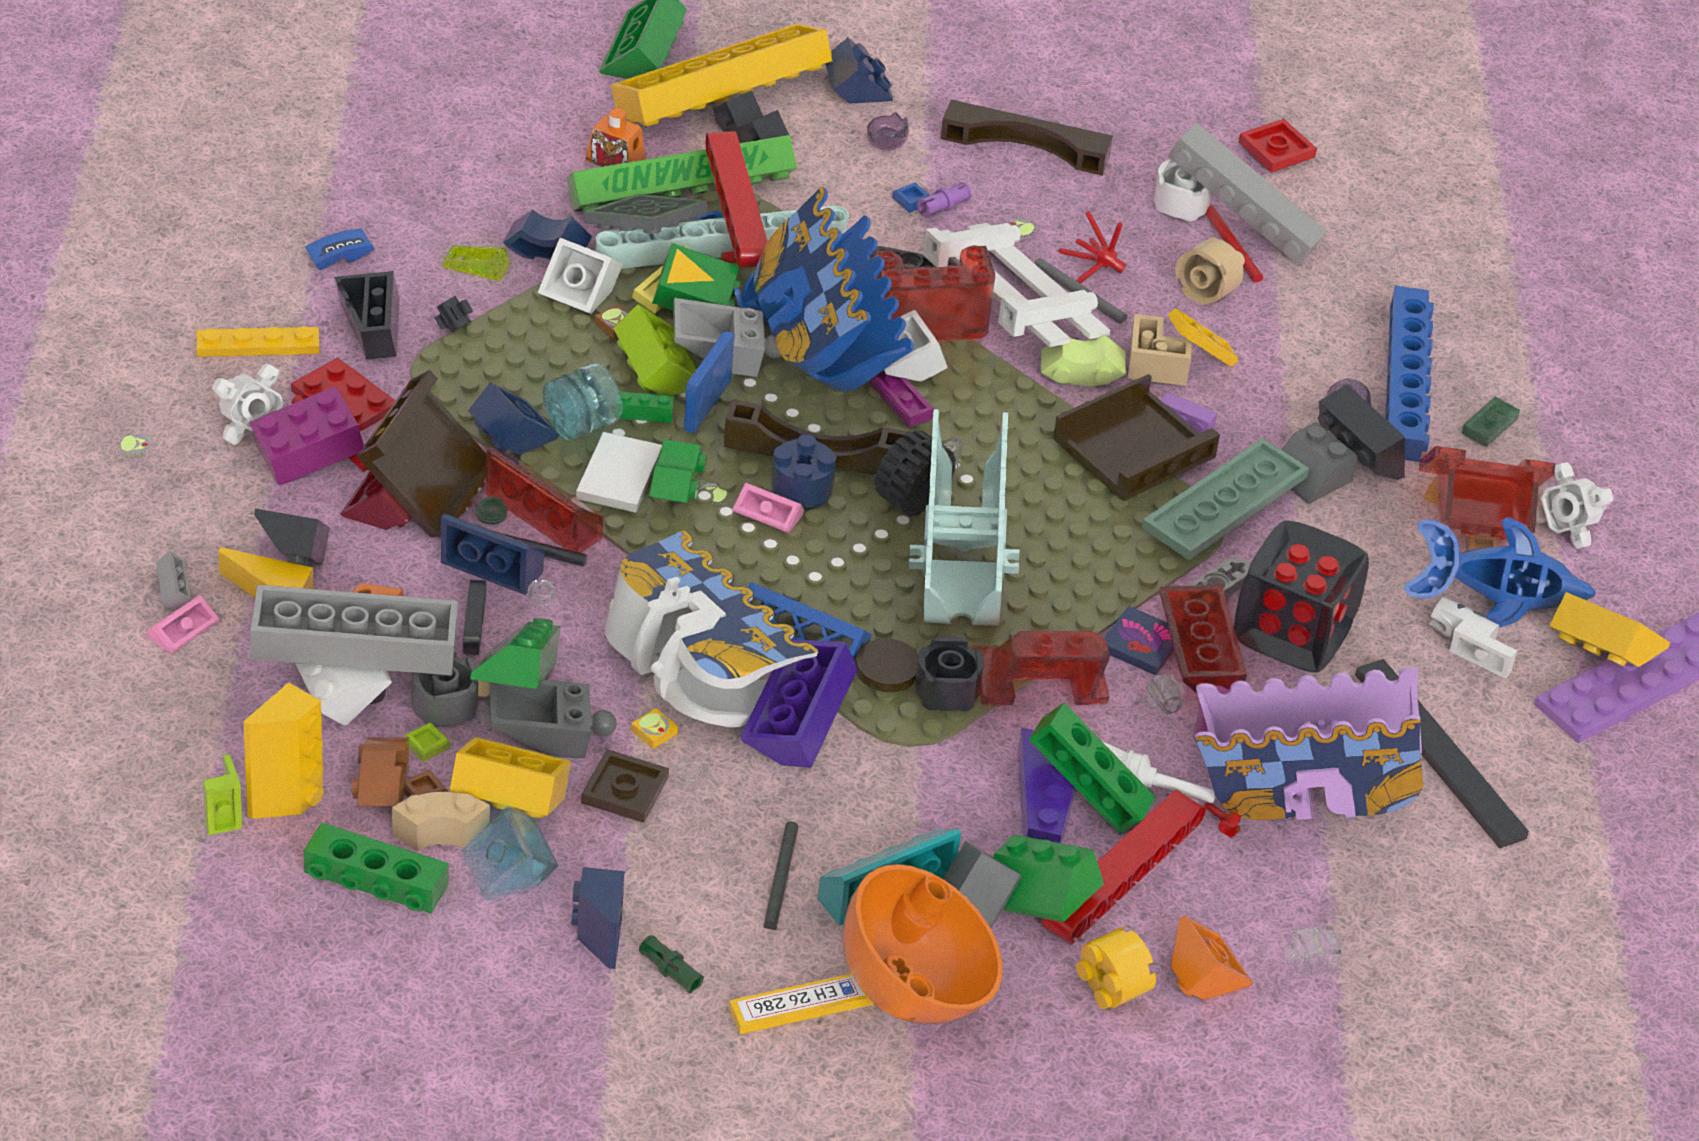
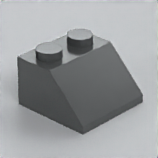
[1281,422,1358,504]

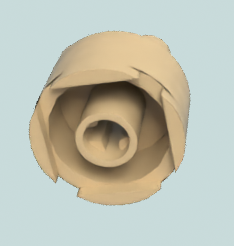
[1175,237,1245,305]

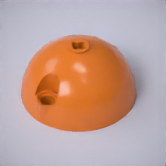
[842,864,1003,1024]

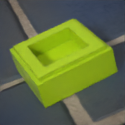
[403,722,450,762]

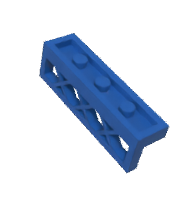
[748,582,872,660]

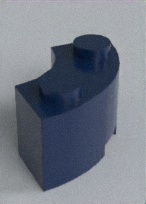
[503,209,592,260]

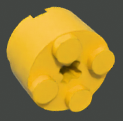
[1076,927,1156,1010]

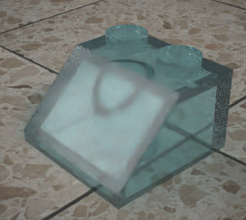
[461,805,559,900]

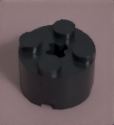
[915,637,984,711]

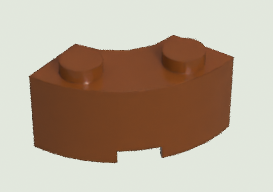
[352,737,409,806]

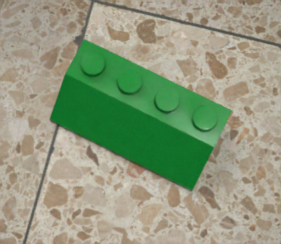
[599,0,687,79]
[471,618,561,689]

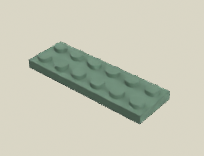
[1142,438,1309,560]

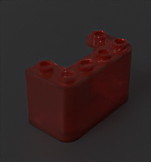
[870,245,995,341]

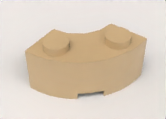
[392,792,490,851]

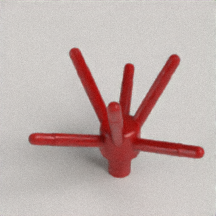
[1058,211,1126,284]

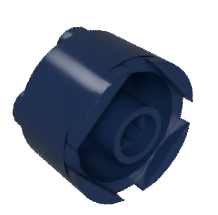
[772,435,836,508]

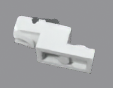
[1429,596,1517,679]

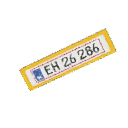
[729,973,874,1034]

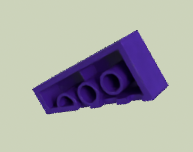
[1018,727,1076,844]

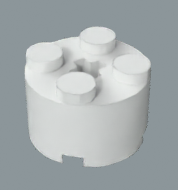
[1154,159,1212,222]

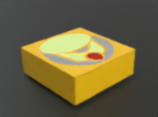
[631,708,678,749]

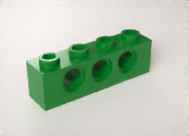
[1028,702,1155,834]
[303,822,449,914]

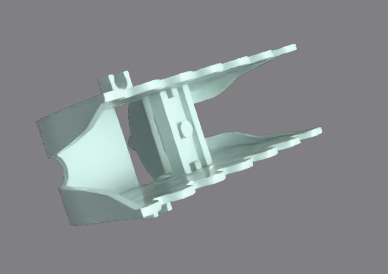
[909,409,1020,626]

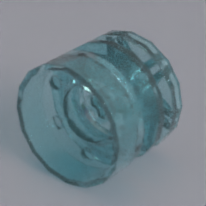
[543,362,622,441]

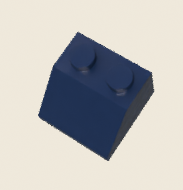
[468,382,560,455]
[571,867,625,969]

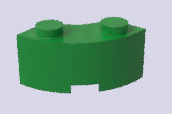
[649,439,707,503]

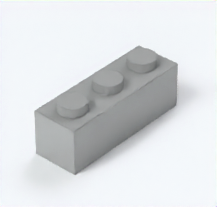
[156,551,191,611]

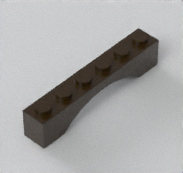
[940,99,1113,176]
[723,400,912,475]

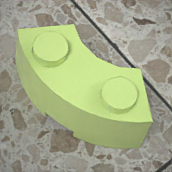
[1041,335,1126,386]

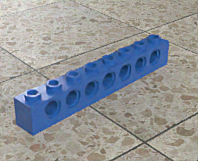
[1385,285,1434,462]

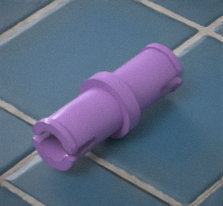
[917,182,971,217]

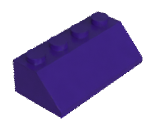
[740,639,857,768]

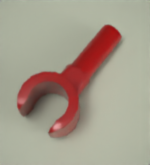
[1204,802,1241,838]

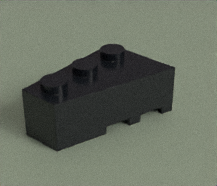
[334,271,400,360]

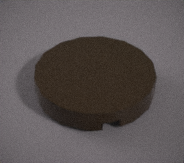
[855,638,918,692]

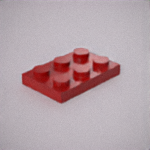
[291,357,396,432]

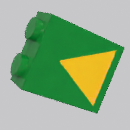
[652,243,741,311]

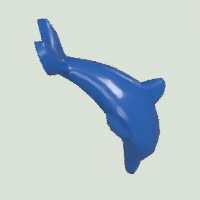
[1403,517,1596,627]

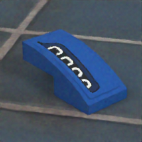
[305,228,374,270]

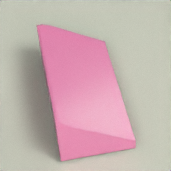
[732,483,804,533]
[145,595,220,654]

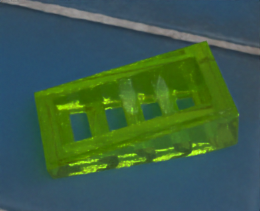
[442,245,510,282]

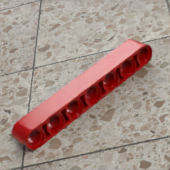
[705,131,768,268]
[1042,790,1206,944]

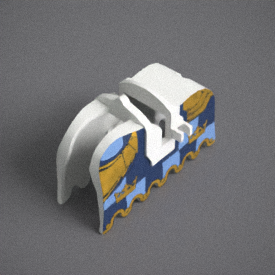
[604,531,818,727]

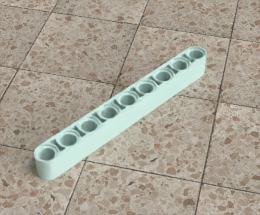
[595,206,849,269]

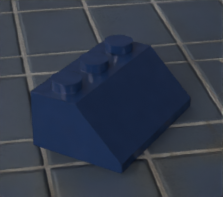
[441,514,544,595]

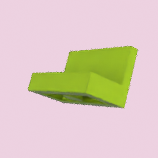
[203,754,242,835]

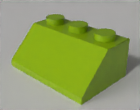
[613,304,697,396]

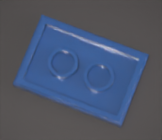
[684,331,735,433]

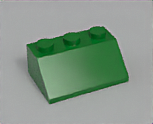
[993,835,1104,922]

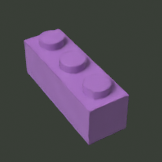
[1161,392,1218,434]

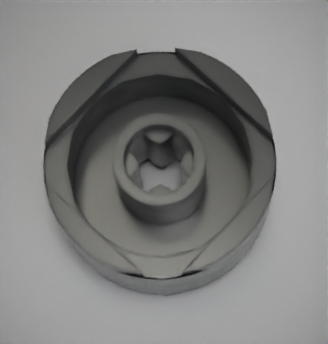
[412,652,479,727]

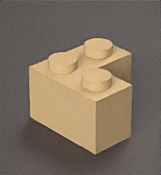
[1127,314,1192,386]

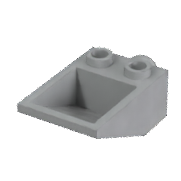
[673,298,781,377]

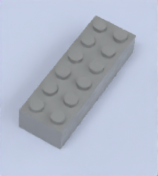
[250,585,458,675]

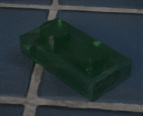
[1461,396,1520,447]

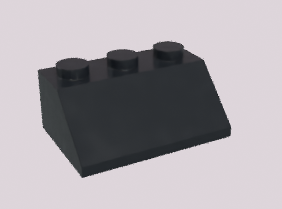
[1318,384,1405,480]

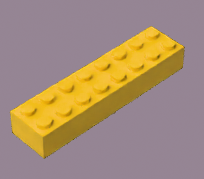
[611,23,832,126]

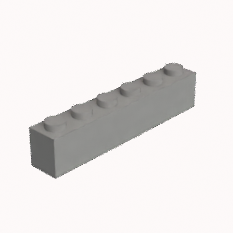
[1168,122,1327,264]

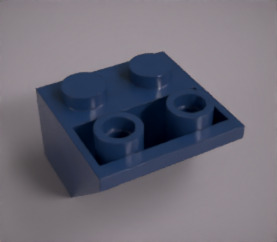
[825,37,893,104]

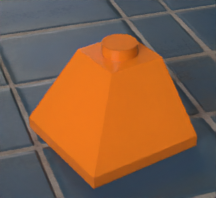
[1171,915,1253,1000]

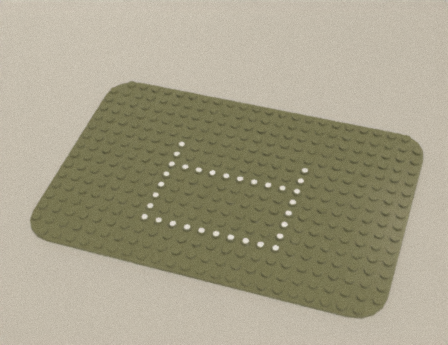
[410,190,1223,747]

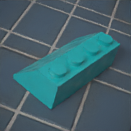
[818,828,961,926]

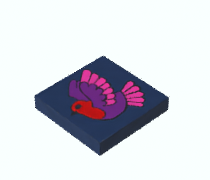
[1099,606,1185,675]

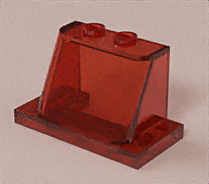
[1419,446,1556,540]
[972,631,1110,705]

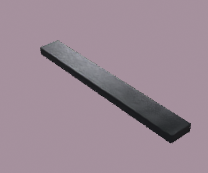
[1355,659,1529,849]

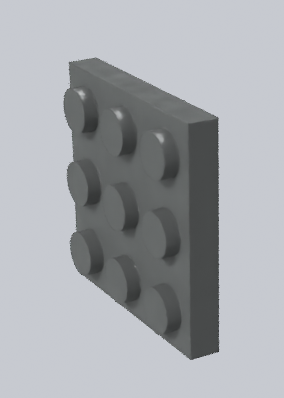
[584,194,708,234]

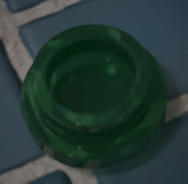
[476,496,508,525]

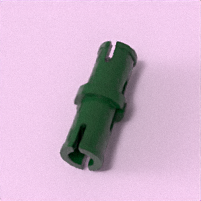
[639,935,704,993]

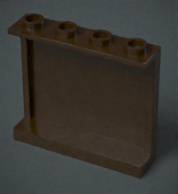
[356,370,503,538]
[1053,374,1220,501]

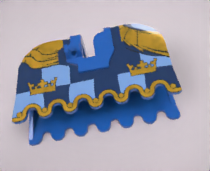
[754,186,914,392]

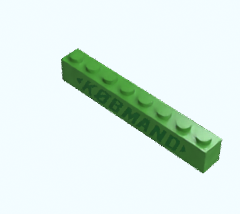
[567,135,797,213]

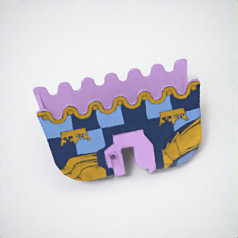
[1195,667,1423,820]

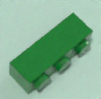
[614,391,674,423]

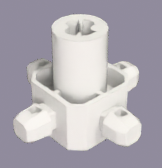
[212,363,283,445]
[1531,462,1613,549]

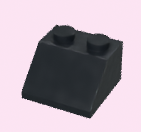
[254,508,330,567]

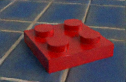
[1238,118,1317,172]

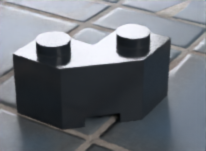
[712,90,789,143]

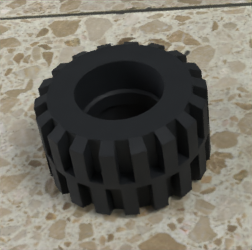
[874,430,956,516]

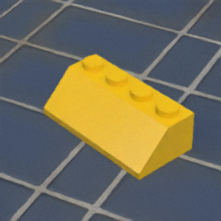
[243,683,324,819]

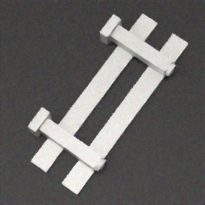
[923,223,1110,347]

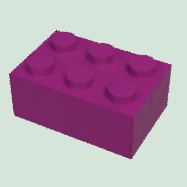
[249,386,364,485]

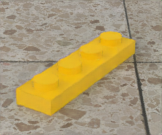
[196,326,320,357]

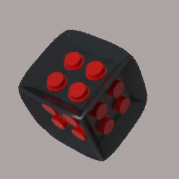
[1234,520,1369,673]

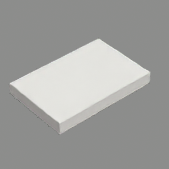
[576,432,662,512]

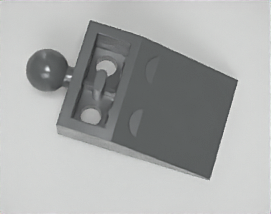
[489,680,617,758]

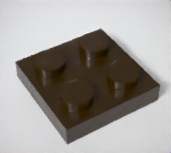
[581,749,669,823]

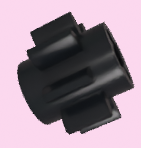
[434,296,473,333]

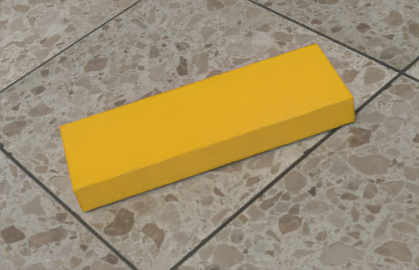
[1168,308,1239,367]

